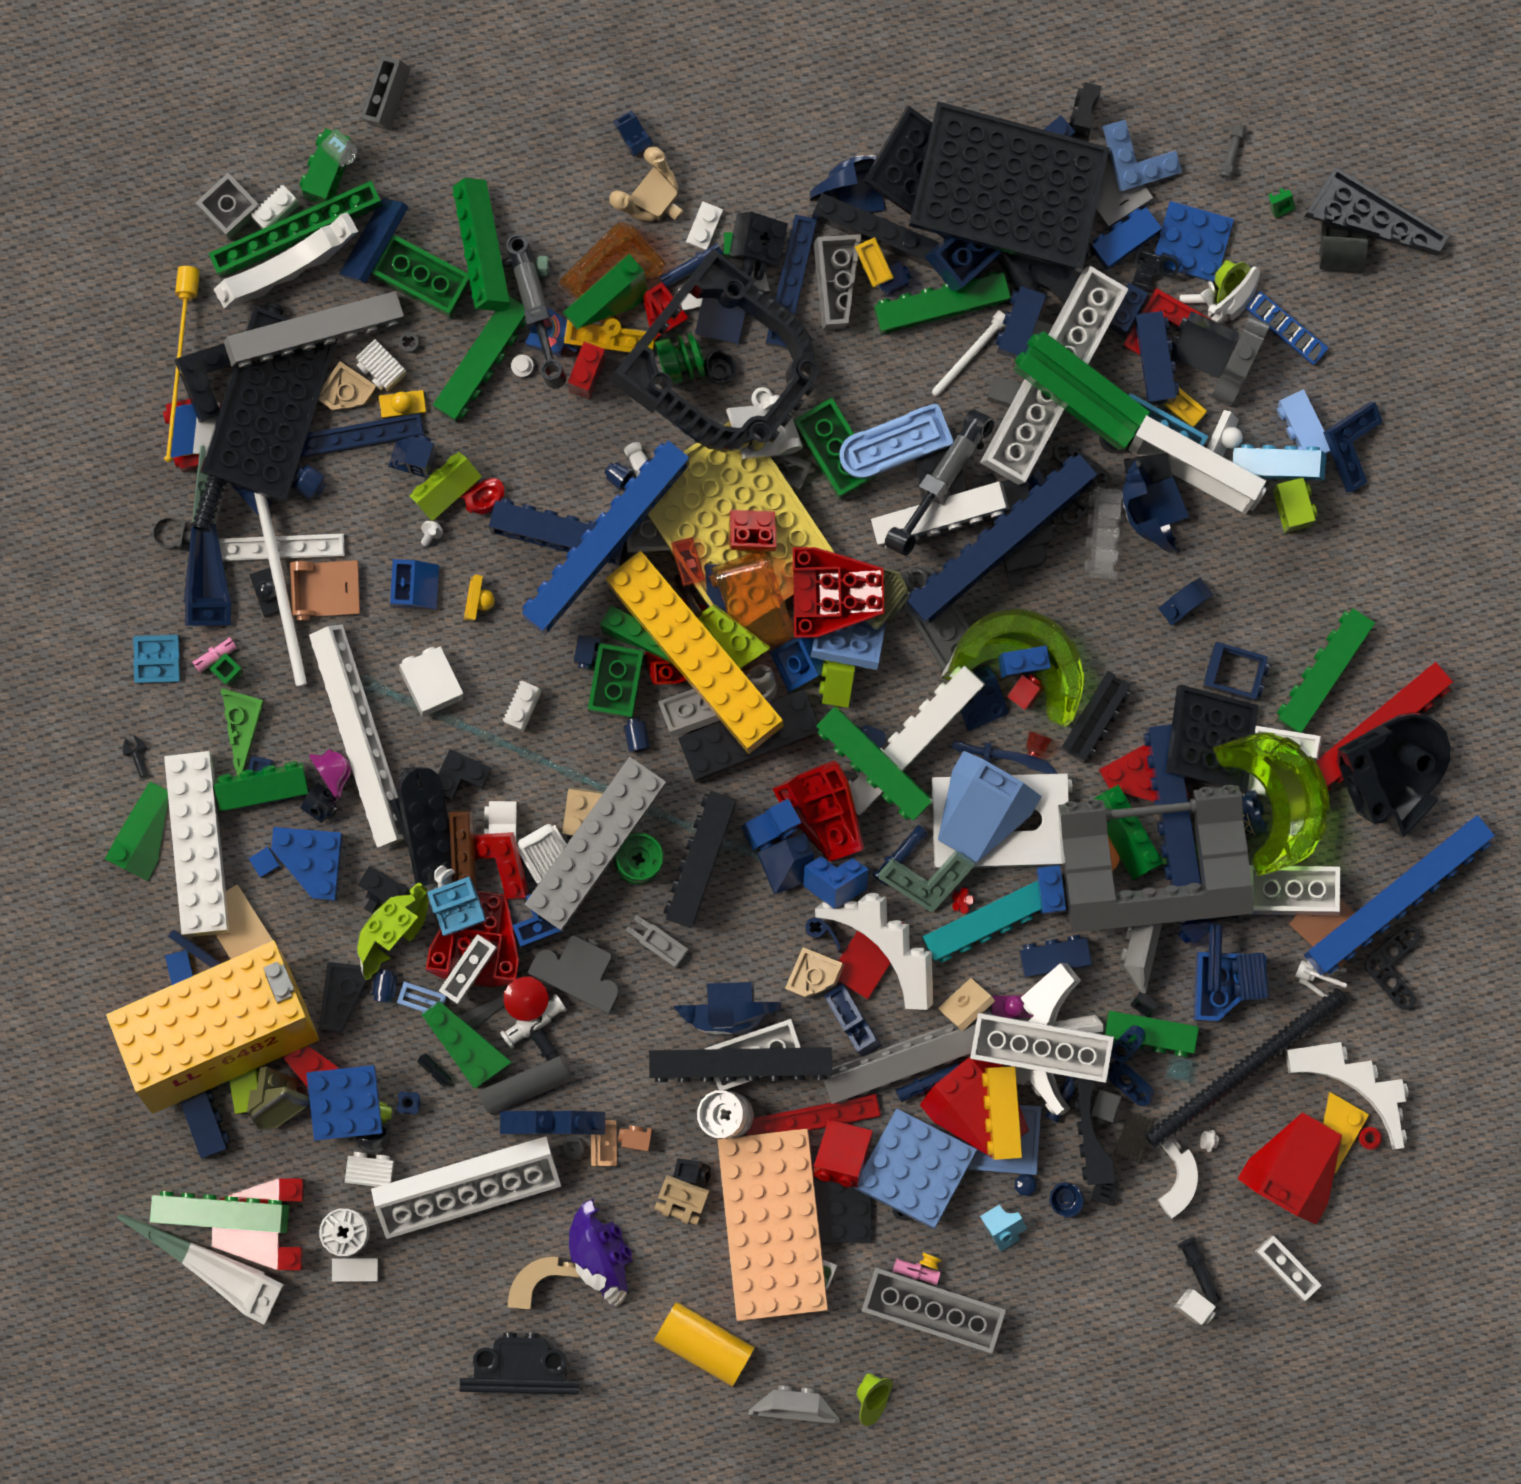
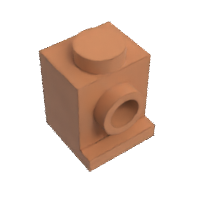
[618,1125,652,1152]

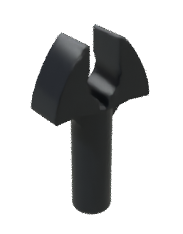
[123,736,148,778]

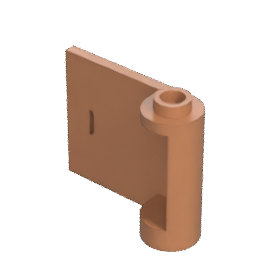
[290,560,360,621]
[1288,899,1361,970]

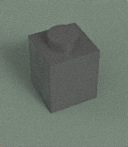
[1090,1089,1121,1126]

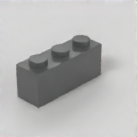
[360,55,411,130]

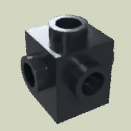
[300,782,340,823]

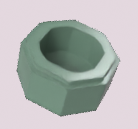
[535,256,549,278]

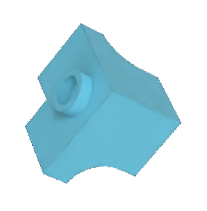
[980,1204,1027,1251]

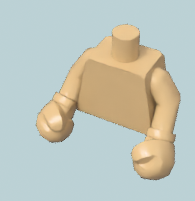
[609,147,683,222]

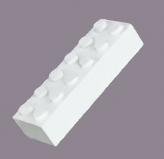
[970,1013,1114,1083]

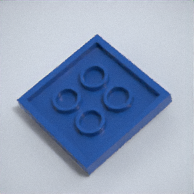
[1155,201,1234,283]
[306,1065,383,1141]

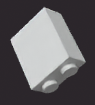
[399,646,463,718]

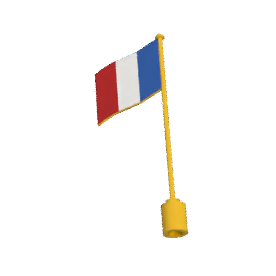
[164,266,222,462]

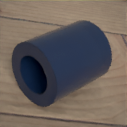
[624,718,651,753]

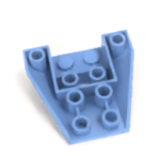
[938,751,1042,863]

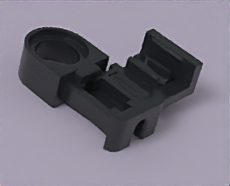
[1131,246,1181,291]

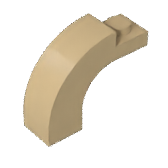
[508,1257,580,1309]

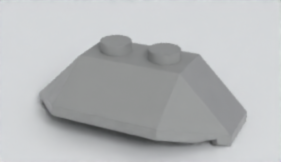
[1120,923,1162,994]
[748,1385,840,1424]

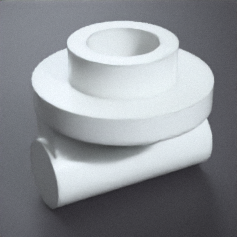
[421,521,443,546]

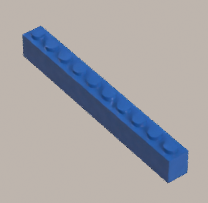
[1304,815,1495,976]

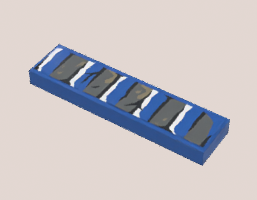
[1246,291,1328,366]

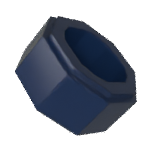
[1014,1174,1036,1196]

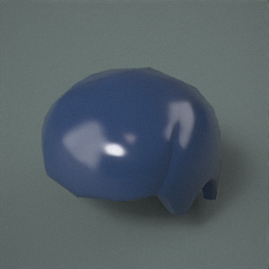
[1049,1182,1084,1218]

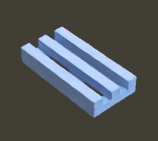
[397,982,447,1012]

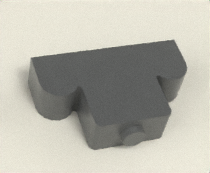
[1210,315,1270,407]
[528,936,619,1014]

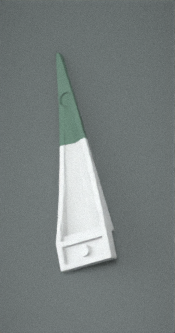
[117,1214,283,1325]

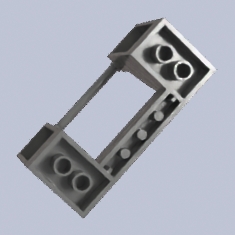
[1058,785,1253,933]

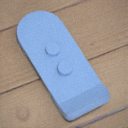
[840,404,953,479]

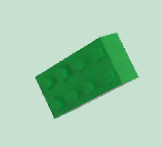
[371,234,470,319]
[793,398,878,500]

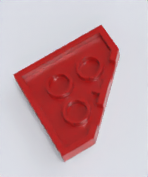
[1098,745,1190,802]

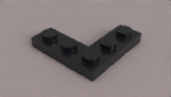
[174,343,231,423]

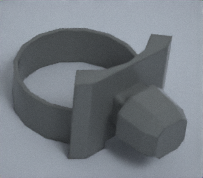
[153,517,191,550]

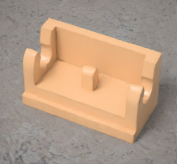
[591,1120,617,1166]

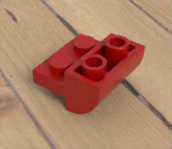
[729,510,776,552]

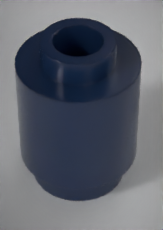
[372,969,397,1003]

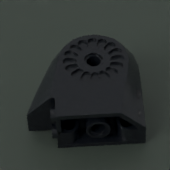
[1337,712,1451,837]

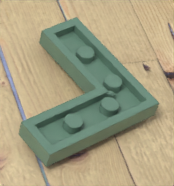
[879,850,974,913]

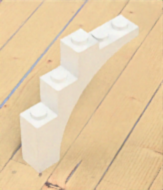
[815,893,933,1010]
[1015,963,1081,1115]
[1285,1042,1408,1150]

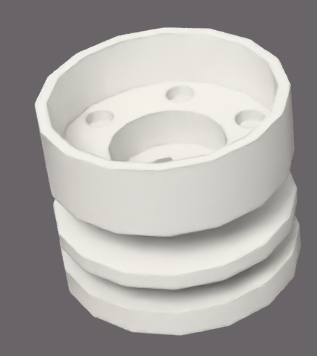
[697,1091,753,1139]
[319,1209,370,1256]

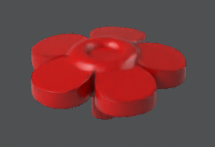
[952,888,975,914]

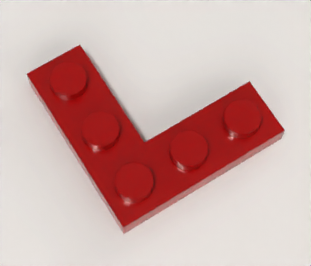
[1123,288,1211,356]
[474,832,529,899]

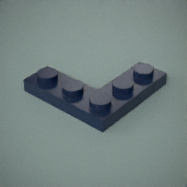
[1323,402,1383,492]

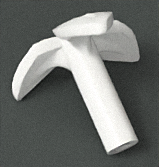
[1180,281,1216,318]

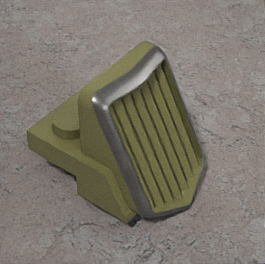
[247,1067,310,1130]

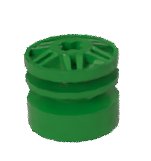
[655,331,705,386]
[614,833,663,885]

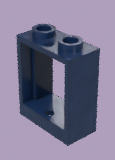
[1202,642,1270,702]

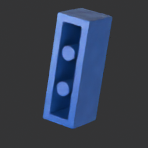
[1092,207,1162,271]

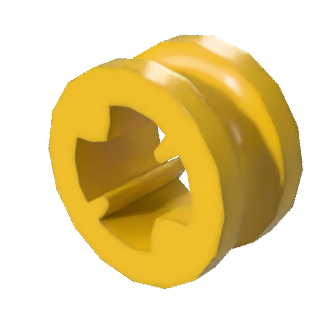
[919,1253,942,1270]

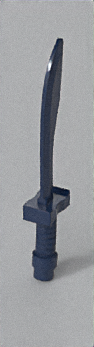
[951,740,1057,774]

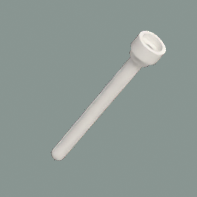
[932,310,1006,396]

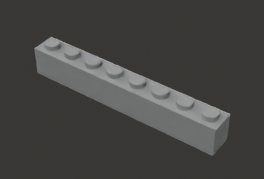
[224,291,404,368]
[823,1010,992,1104]

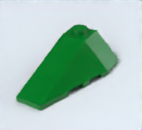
[562,253,648,330]

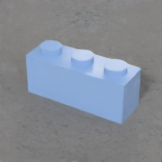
[1276,389,1331,454]

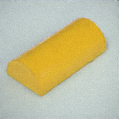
[654,1301,755,1387]

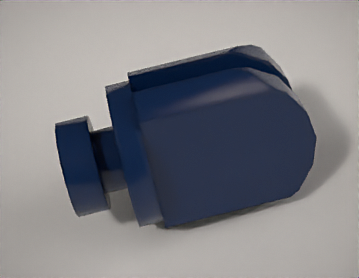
[857,724,886,748]

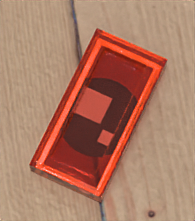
[670,537,705,587]

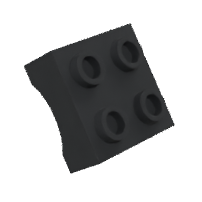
[1069,82,1102,138]

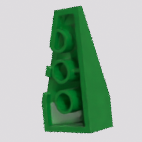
[105,781,168,882]

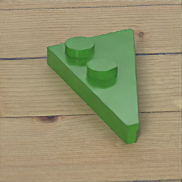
[221,688,264,775]

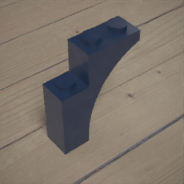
[500,1110,605,1135]

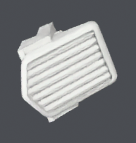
[518,824,567,885]

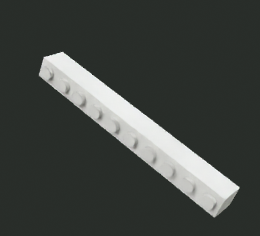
[309,624,404,848]

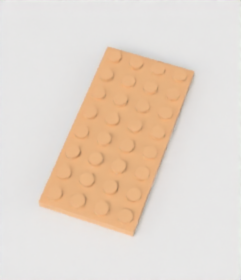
[717,1129,828,1321]

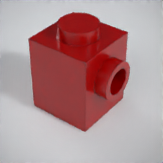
[1007,674,1045,710]

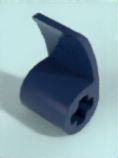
[805,917,841,953]

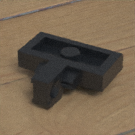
[358,866,408,914]

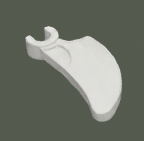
[1208,267,1260,323]

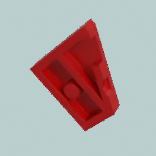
[643,282,688,341]

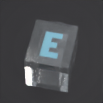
[321,129,357,167]

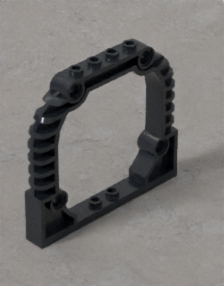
[609,249,819,452]

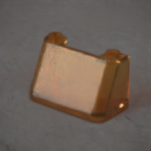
[559,222,666,325]
[709,551,795,646]

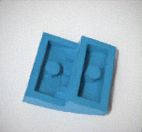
[133,634,180,683]
[427,877,487,936]

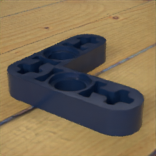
[1107,1025,1154,1106]

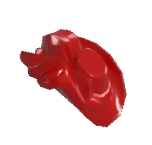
[460,478,504,514]

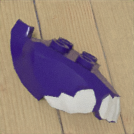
[569,1198,633,1308]

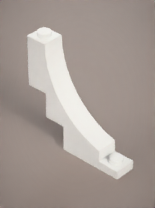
[214,212,358,308]

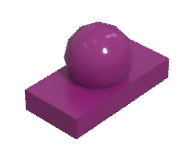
[991,995,1034,1018]

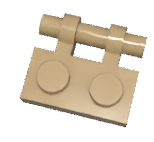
[654,1175,709,1225]

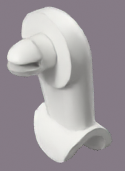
[624,442,648,478]
[434,866,455,889]

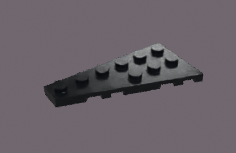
[1304,167,1449,256]

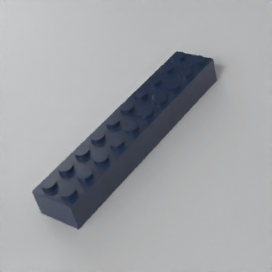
[908,454,1097,627]

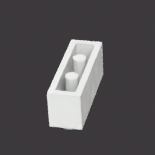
[439,934,498,1004]
[1254,1236,1322,1301]
[1174,1289,1216,1325]

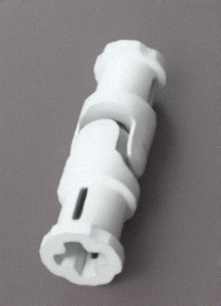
[500,994,567,1049]

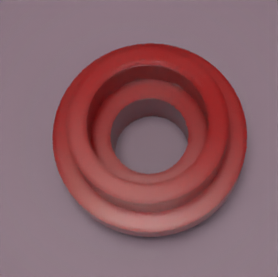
[1359,1127,1382,1150]

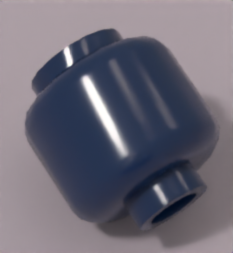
[292,465,326,499]

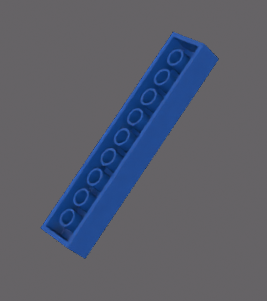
[522,440,690,636]

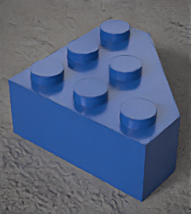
[271,827,343,902]
[1193,952,1267,1022]

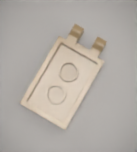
[215,884,273,959]

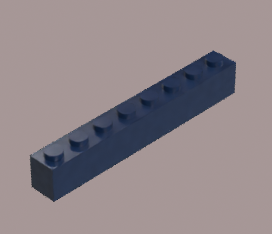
[1143,724,1201,886]

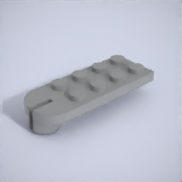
[658,664,777,738]

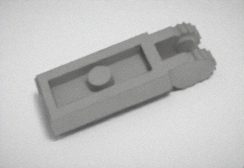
[625,915,689,968]

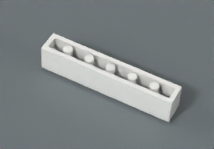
[871,482,1010,549]

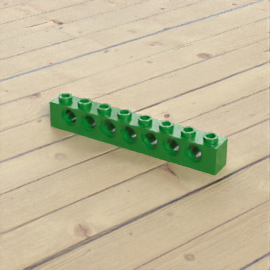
[208,181,383,278]

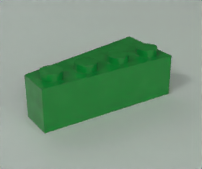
[421,1000,511,1089]

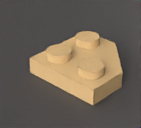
[318,361,377,411]
[785,947,845,998]

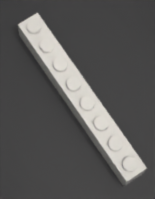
[848,666,985,815]

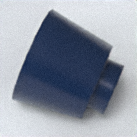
[604,462,634,491]

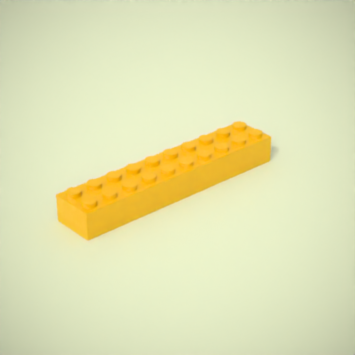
[605,550,784,754]

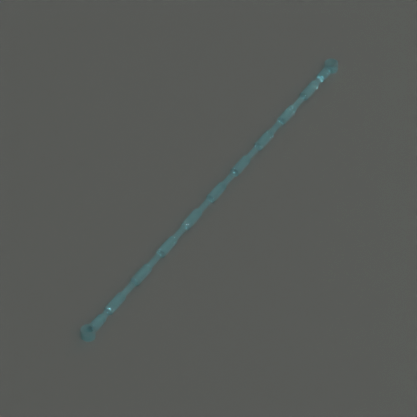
[361,676,761,863]

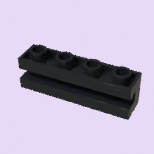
[1061,671,1131,763]

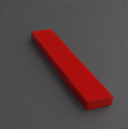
[746,1094,881,1136]

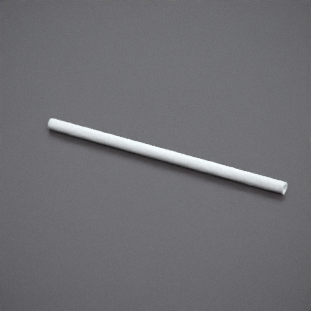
[254,493,307,686]

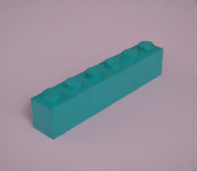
[922,881,1041,964]

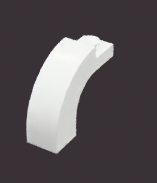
[1157,1137,1198,1219]

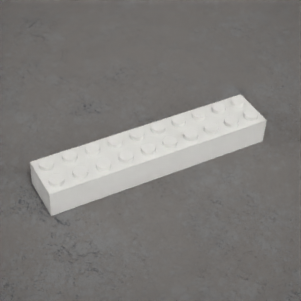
[980,266,1128,485]

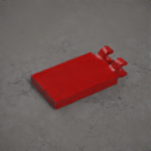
[838,920,905,1000]

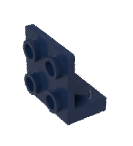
[960,666,1009,731]

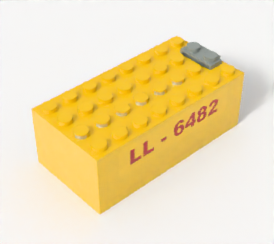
[106,940,319,1114]

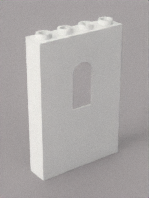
[1129,415,1267,514]
[931,774,1072,869]

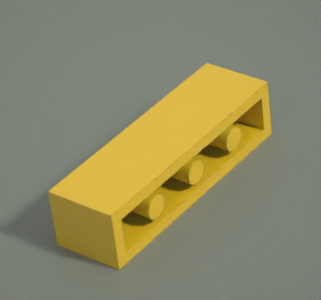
[982,1066,1022,1160]

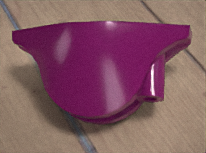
[309,748,351,799]

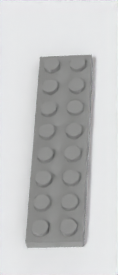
[524,757,667,931]

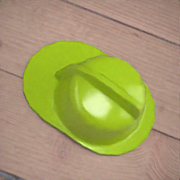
[1215,260,1250,304]
[856,1373,893,1426]

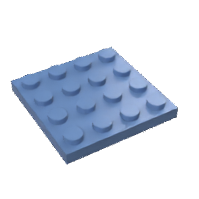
[854,1108,977,1230]

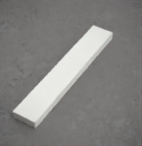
[219,534,345,562]

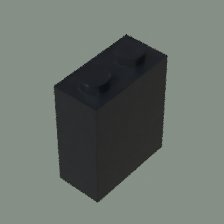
[1170,311,1240,378]

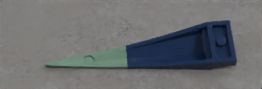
[184,445,231,626]

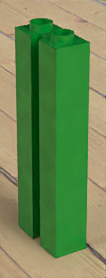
[1013,331,1150,450]

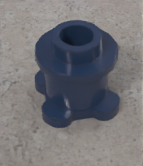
[396,1091,421,1115]

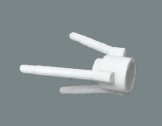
[1295,960,1347,997]

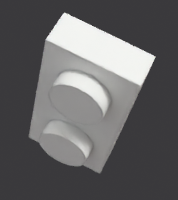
[686,201,723,251]

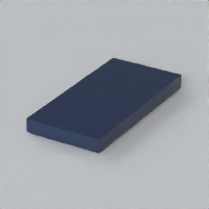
[339,198,409,283]

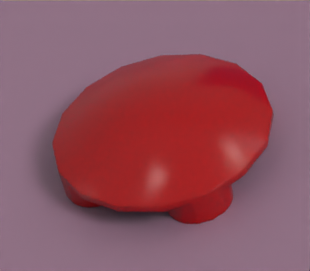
[503,976,548,1021]

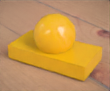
[854,237,893,287]
[379,390,426,419]
[464,574,495,622]

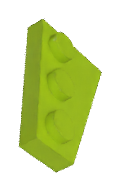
[698,604,771,668]

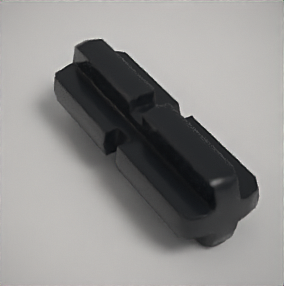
[417,1053,451,1087]

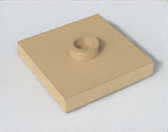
[938,978,995,1031]

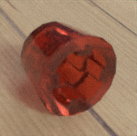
[1025,731,1052,758]

